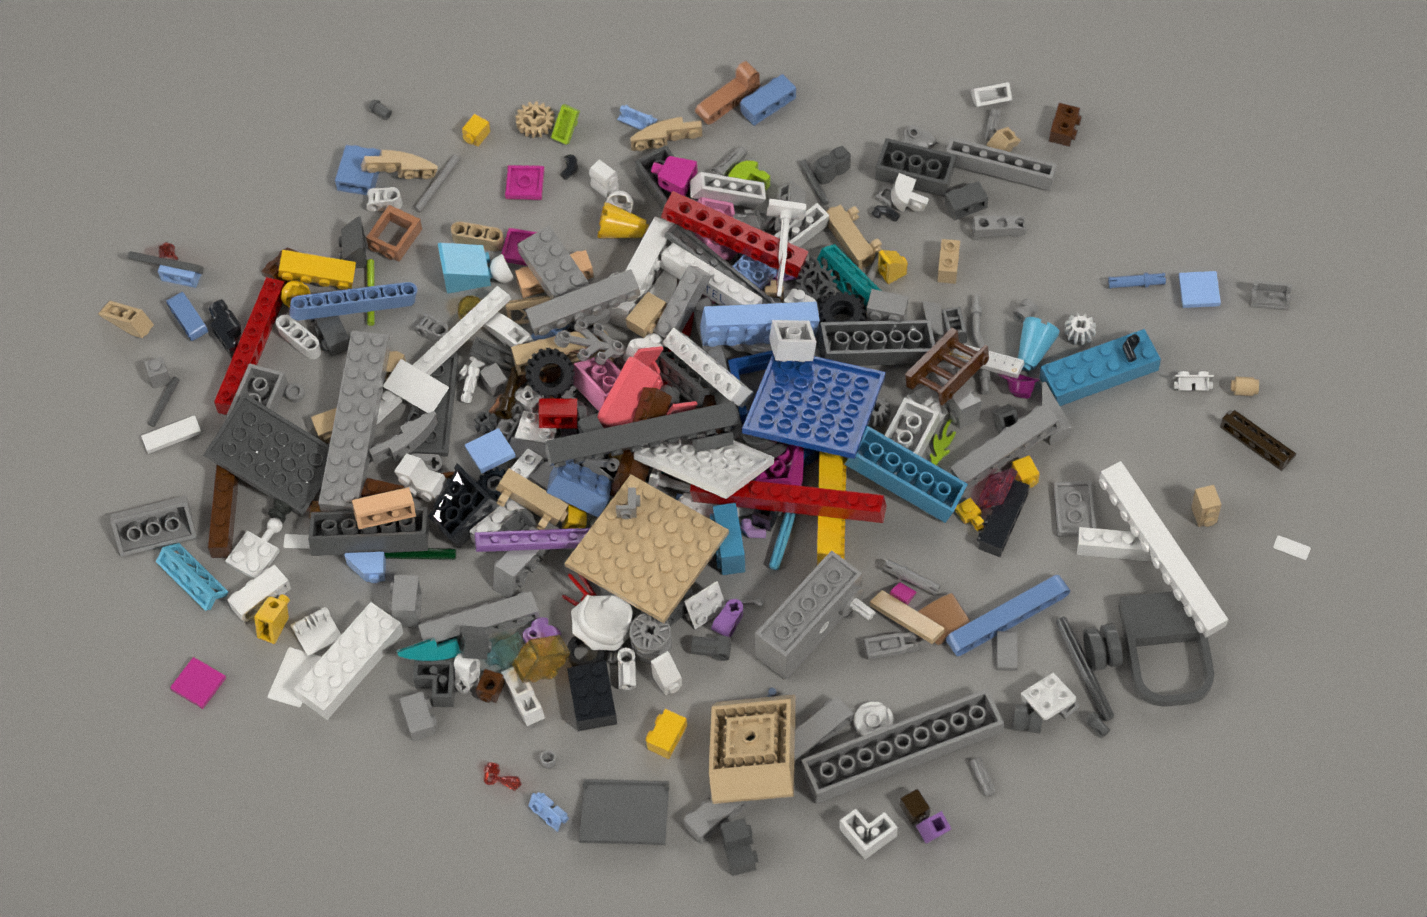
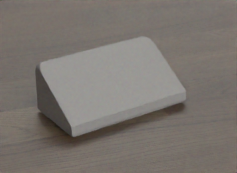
[922,302,947,339]

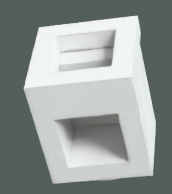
[515,385,544,413]

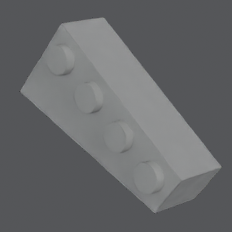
[926,361,982,429]

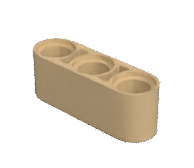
[451,222,504,251]

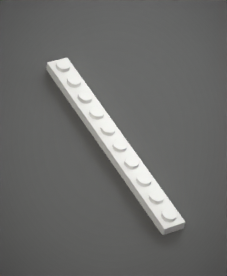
[376,286,511,425]

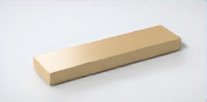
[870,590,945,644]

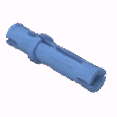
[1108,272,1166,289]

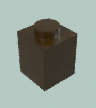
[900,789,930,825]

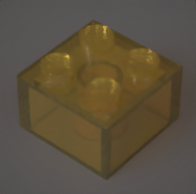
[512,634,571,683]

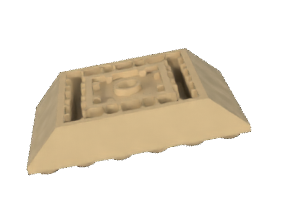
[709,694,796,804]

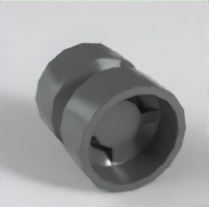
[1012,704,1042,734]

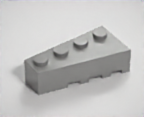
[493,517,559,598]

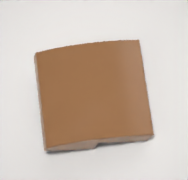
[918,593,971,646]

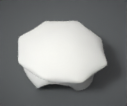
[571,595,632,651]

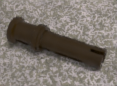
[495,366,521,420]

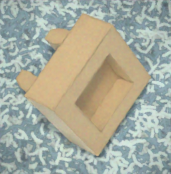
[765,280,784,302]

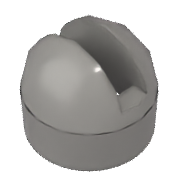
[540,751,556,769]

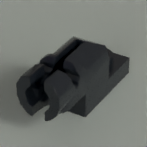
[209,299,241,358]

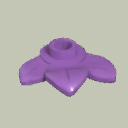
[522,617,561,653]

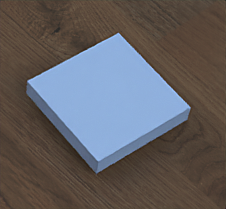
[732,255,778,290]
[1179,271,1221,308]
[465,428,516,474]

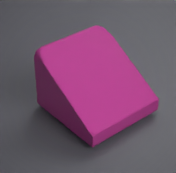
[890,582,917,605]

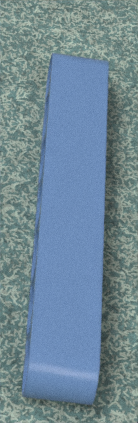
[290,282,417,320]
[945,575,1071,656]

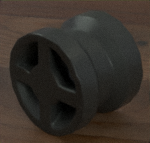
[268,499,292,523]

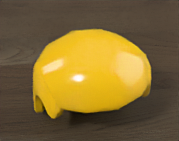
[281,281,310,308]

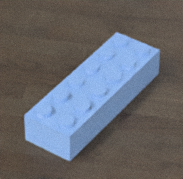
[700,302,820,347]

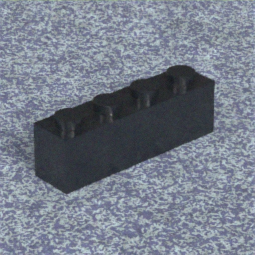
[977,477,1030,557]

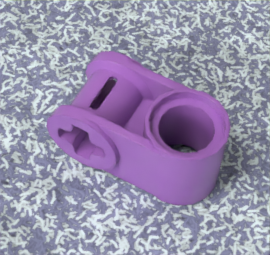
[711,599,743,638]

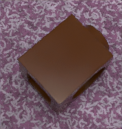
[476,669,505,703]

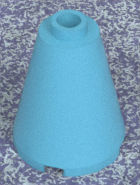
[1018,317,1060,372]

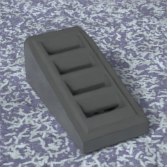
[942,307,967,343]

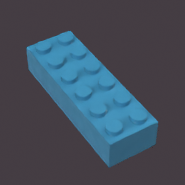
[1039,329,1161,406]
[845,426,968,523]

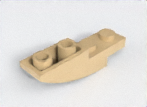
[630,117,702,151]
[361,150,438,179]

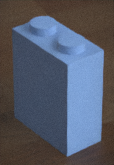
[335,145,381,195]

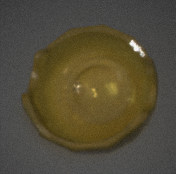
[457,295,482,320]

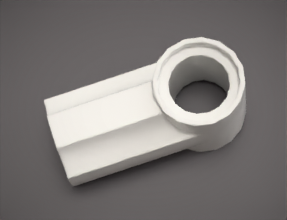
[617,648,636,691]

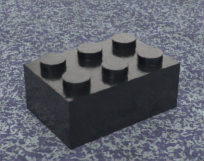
[567,661,617,731]

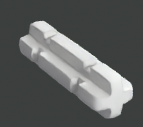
[461,366,480,403]

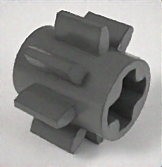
[474,410,498,435]

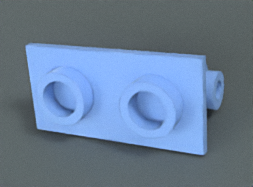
[617,105,658,130]
[528,792,569,832]

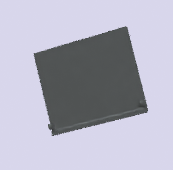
[579,779,669,845]

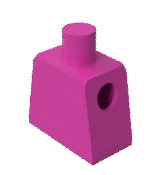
[651,156,698,196]

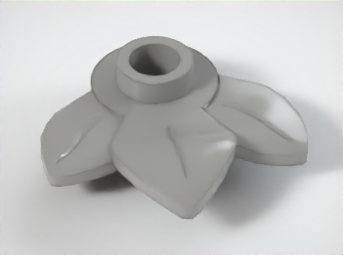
[901,125,936,148]

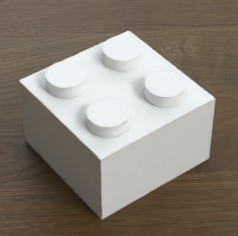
[769,320,816,362]

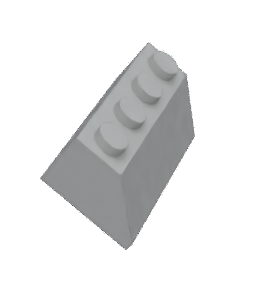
[111,495,197,557]

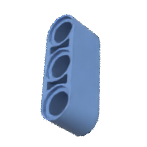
[166,292,208,341]

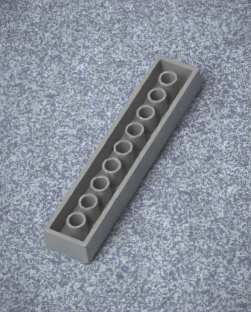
[318,331,391,512]
[801,689,1004,804]

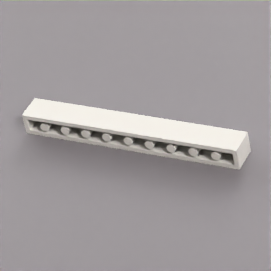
[1099,461,1228,638]

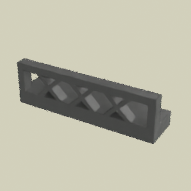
[655,351,718,408]

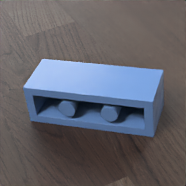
[740,74,796,126]

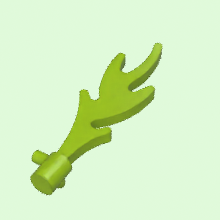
[930,419,956,466]

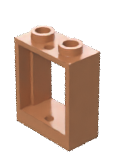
[366,205,422,262]

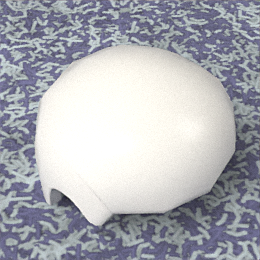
[606,190,633,213]
[490,254,514,283]

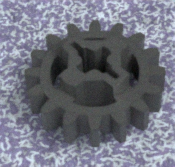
[796,263,837,303]

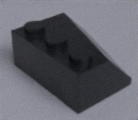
[428,463,500,547]

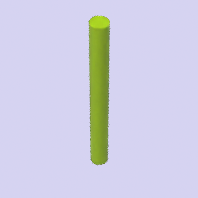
[367,259,375,326]

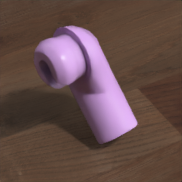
[740,518,766,538]

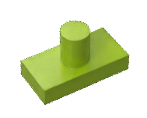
[551,104,580,145]

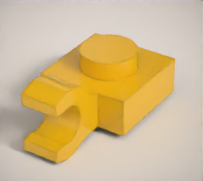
[954,497,984,532]

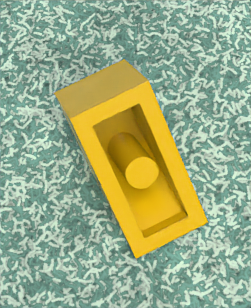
[878,250,908,285]

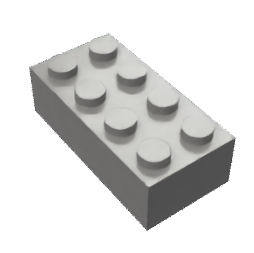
[222,364,288,425]

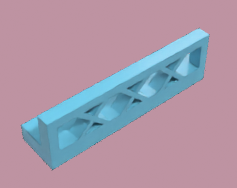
[156,543,229,611]

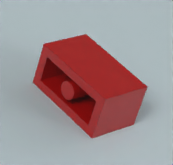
[539,398,577,428]

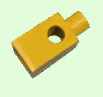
[254,594,290,644]

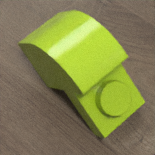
[728,160,770,191]

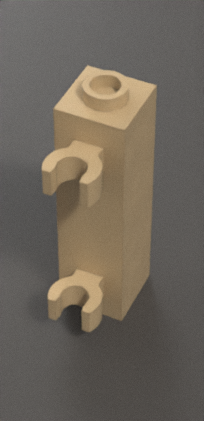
[826,205,882,270]
[496,468,568,530]

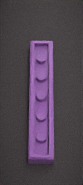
[474,528,590,552]

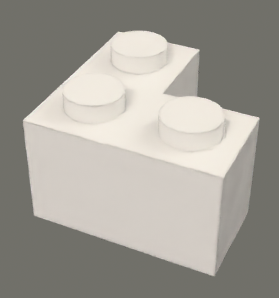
[394,454,447,502]
[840,809,898,859]

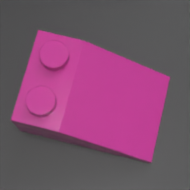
[756,444,804,486]

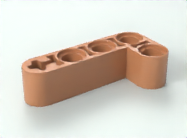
[695,61,760,125]

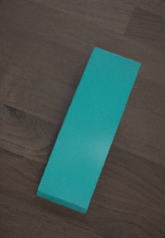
[396,637,461,661]

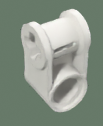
[367,187,403,212]
[454,653,481,694]

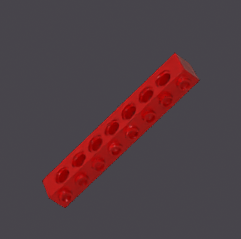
[661,191,809,278]
[214,277,285,415]

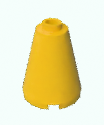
[597,202,649,239]

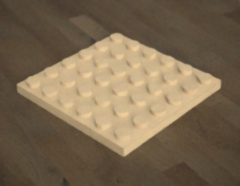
[565,475,729,623]

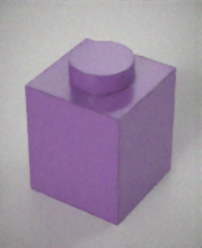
[916,811,951,844]

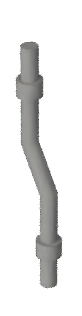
[970,294,990,394]

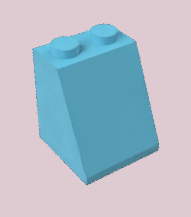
[438,243,493,294]

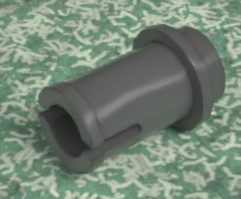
[369,99,392,120]
[1085,712,1110,738]

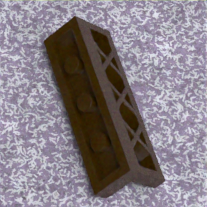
[1220,410,1296,471]

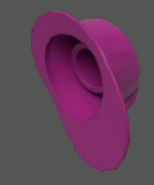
[997,373,1039,399]

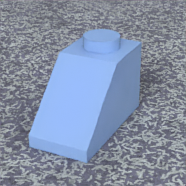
[345,552,386,583]

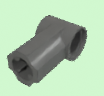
[691,636,732,661]

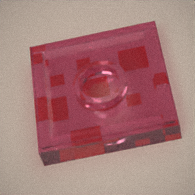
[976,468,1018,510]

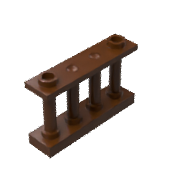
[905,328,989,406]

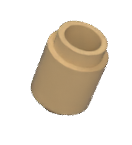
[1231,376,1259,396]

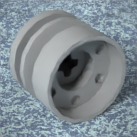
[630,613,672,664]

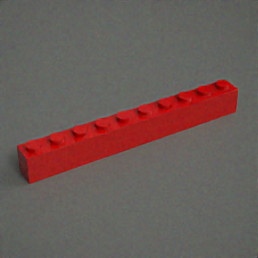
[690,480,887,523]

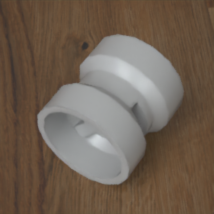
[1012,299,1038,324]

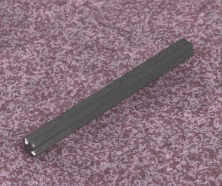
[1056,616,1114,721]

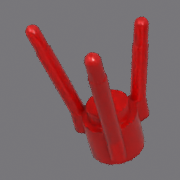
[562,573,597,606]

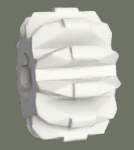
[1064,313,1096,345]

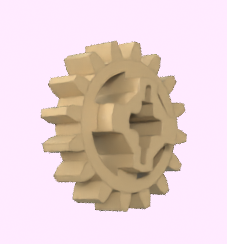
[515,101,555,138]

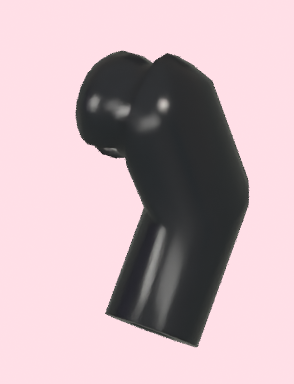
[560,154,578,180]
[872,205,900,222]
[1122,334,1140,362]

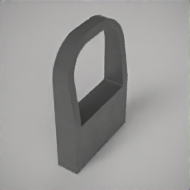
[1118,591,1214,707]

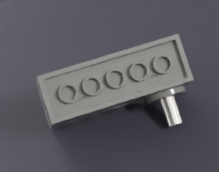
[755,550,876,680]

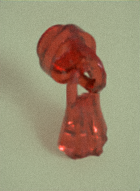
[159,242,179,260]
[484,762,522,791]

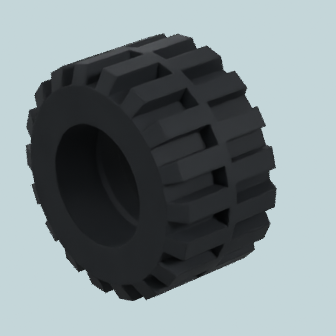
[819,292,866,325]
[525,348,575,398]

